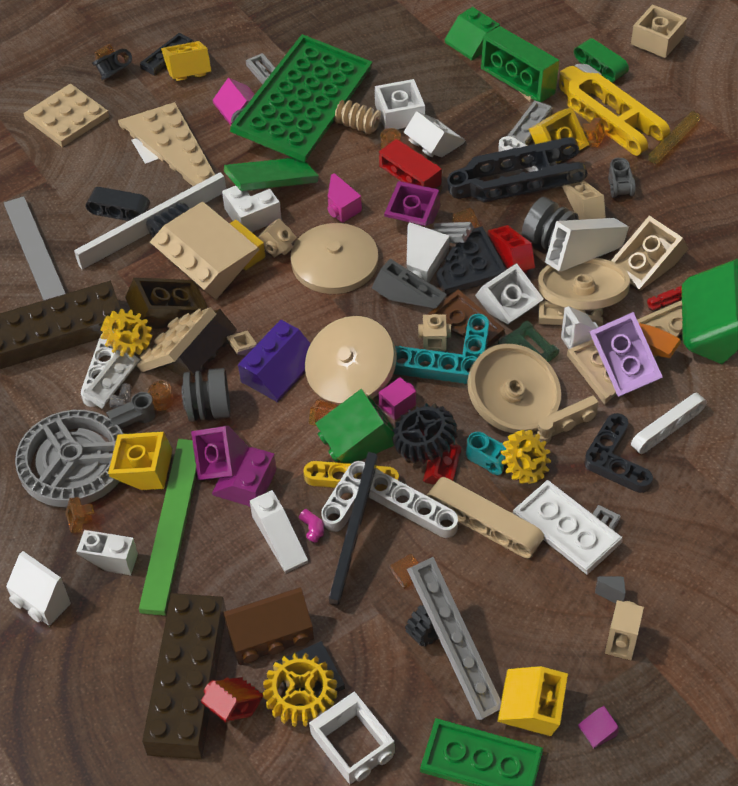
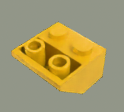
[498,666,568,736]

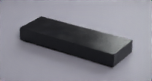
[140,33,194,76]

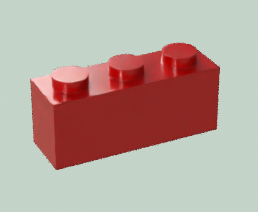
[379,139,442,189]

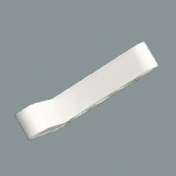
[322,461,458,538]

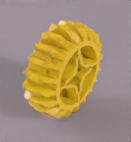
[263,653,337,727]

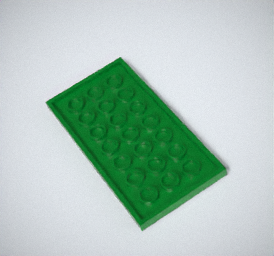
[230,34,372,162]

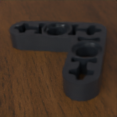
[584,413,653,493]

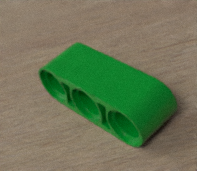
[574,38,629,82]

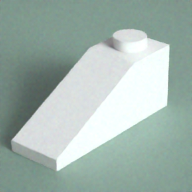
[250,490,308,574]

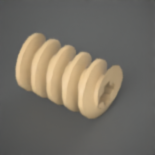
[335,100,381,134]

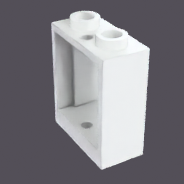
[309,691,395,785]

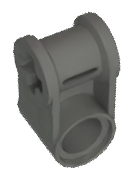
[608,157,635,198]

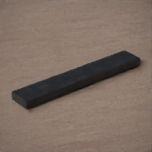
[329,452,378,606]

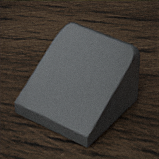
[595,576,625,604]

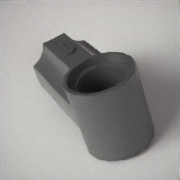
[106,392,156,429]

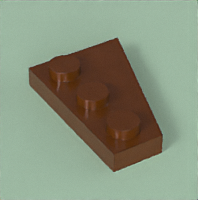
[427,289,505,347]

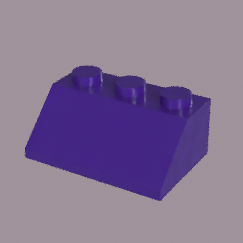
[238,320,311,402]

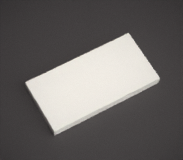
[513,480,622,575]

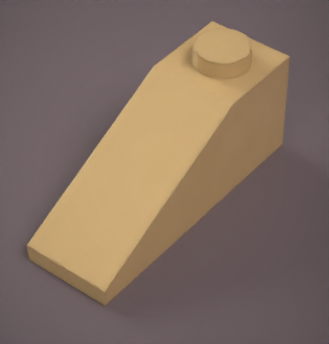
[562,180,606,220]

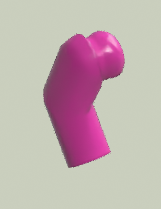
[299,509,324,543]

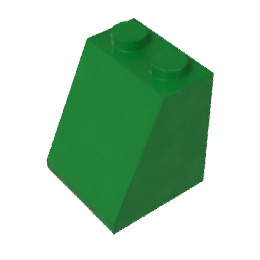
[315,389,394,464]

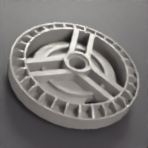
[15,410,123,507]

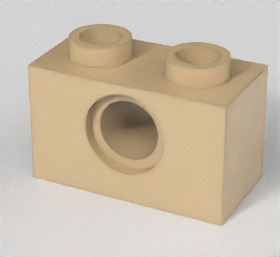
[605,600,644,660]

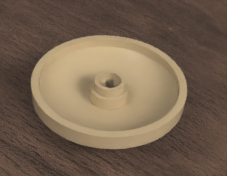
[291,223,378,294]
[538,258,630,310]
[305,316,397,406]
[468,344,561,433]

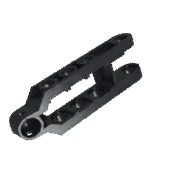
[447,137,588,202]

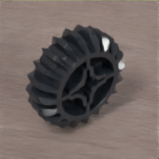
[392,403,458,465]

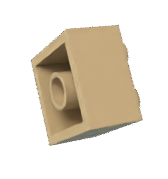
[631,4,687,58]

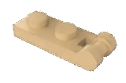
[539,301,603,327]
[537,395,599,443]

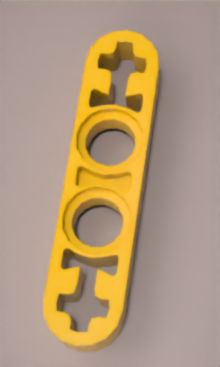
[303,461,399,491]

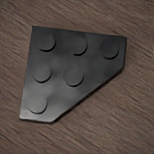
[437,226,506,295]

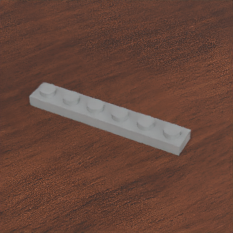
[407,557,501,720]

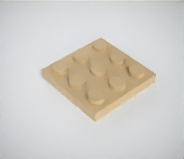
[24,84,109,147]
[136,307,216,372]

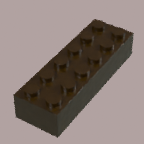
[0,280,121,369]
[142,593,226,760]

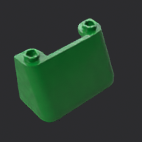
[682,259,738,364]

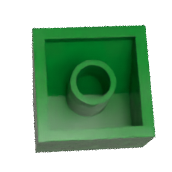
[445,7,500,60]

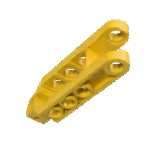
[558,66,670,156]

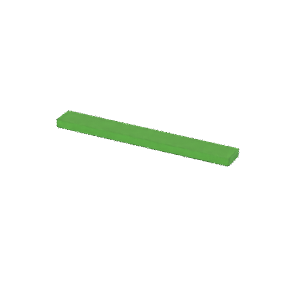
[139,439,197,616]

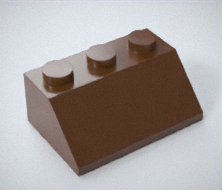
[224,587,314,664]

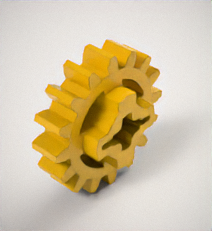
[101,309,152,357]
[501,430,551,484]

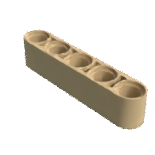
[426,477,544,558]

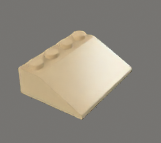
[150,201,259,299]

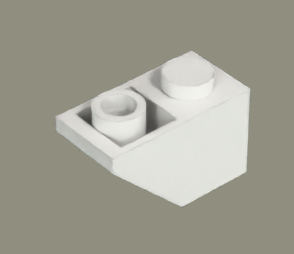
[76,530,138,575]

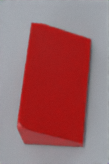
[423,443,462,485]

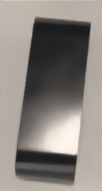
[85,187,150,221]

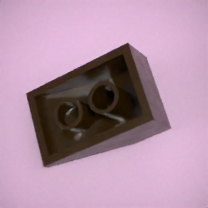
[125,278,208,329]

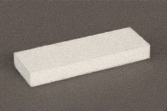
[83,351,140,409]

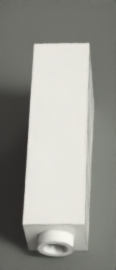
[545,218,629,271]

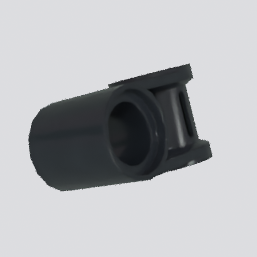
[92,48,132,81]

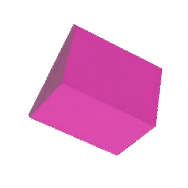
[213,78,255,125]

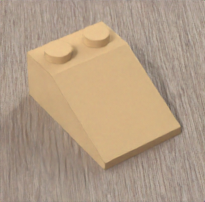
[611,216,688,291]

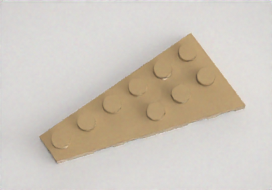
[567,300,683,404]

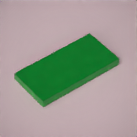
[224,158,319,191]
[420,718,543,786]

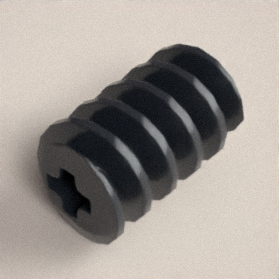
[146,203,190,238]

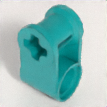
[466,432,506,475]

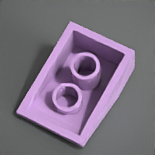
[589,312,663,397]

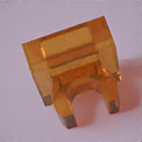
[581,118,606,147]
[65,497,95,533]

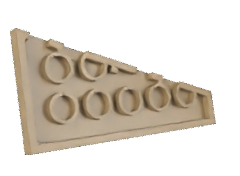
[118,102,215,186]

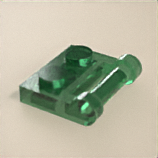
[498,321,560,362]

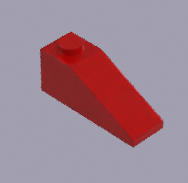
[488,225,535,273]

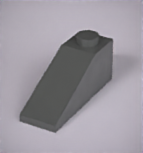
[372,258,447,309]

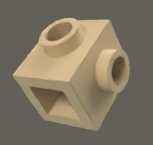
[258,218,297,258]
[418,314,451,351]

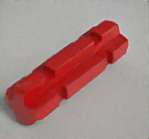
[647,286,682,311]

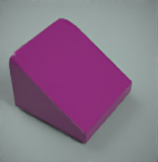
[578,706,619,749]

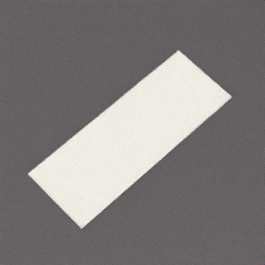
[131,138,158,164]

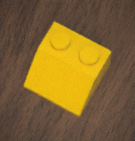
[161,41,211,81]
[528,107,589,163]
[108,432,173,490]

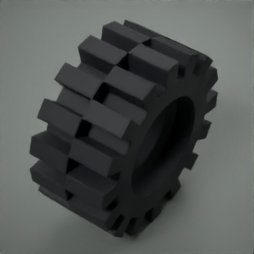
[405,605,439,647]

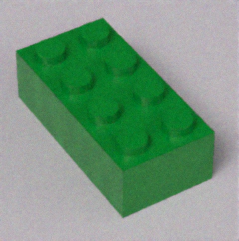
[481,26,560,102]

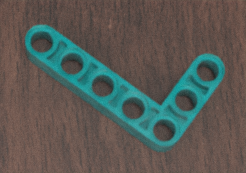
[393,314,489,384]

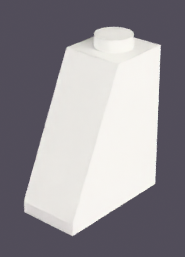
[407,222,449,283]

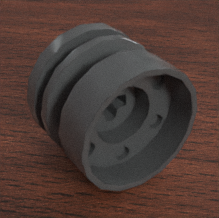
[522,197,579,250]
[182,368,231,422]

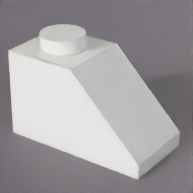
[561,306,598,349]

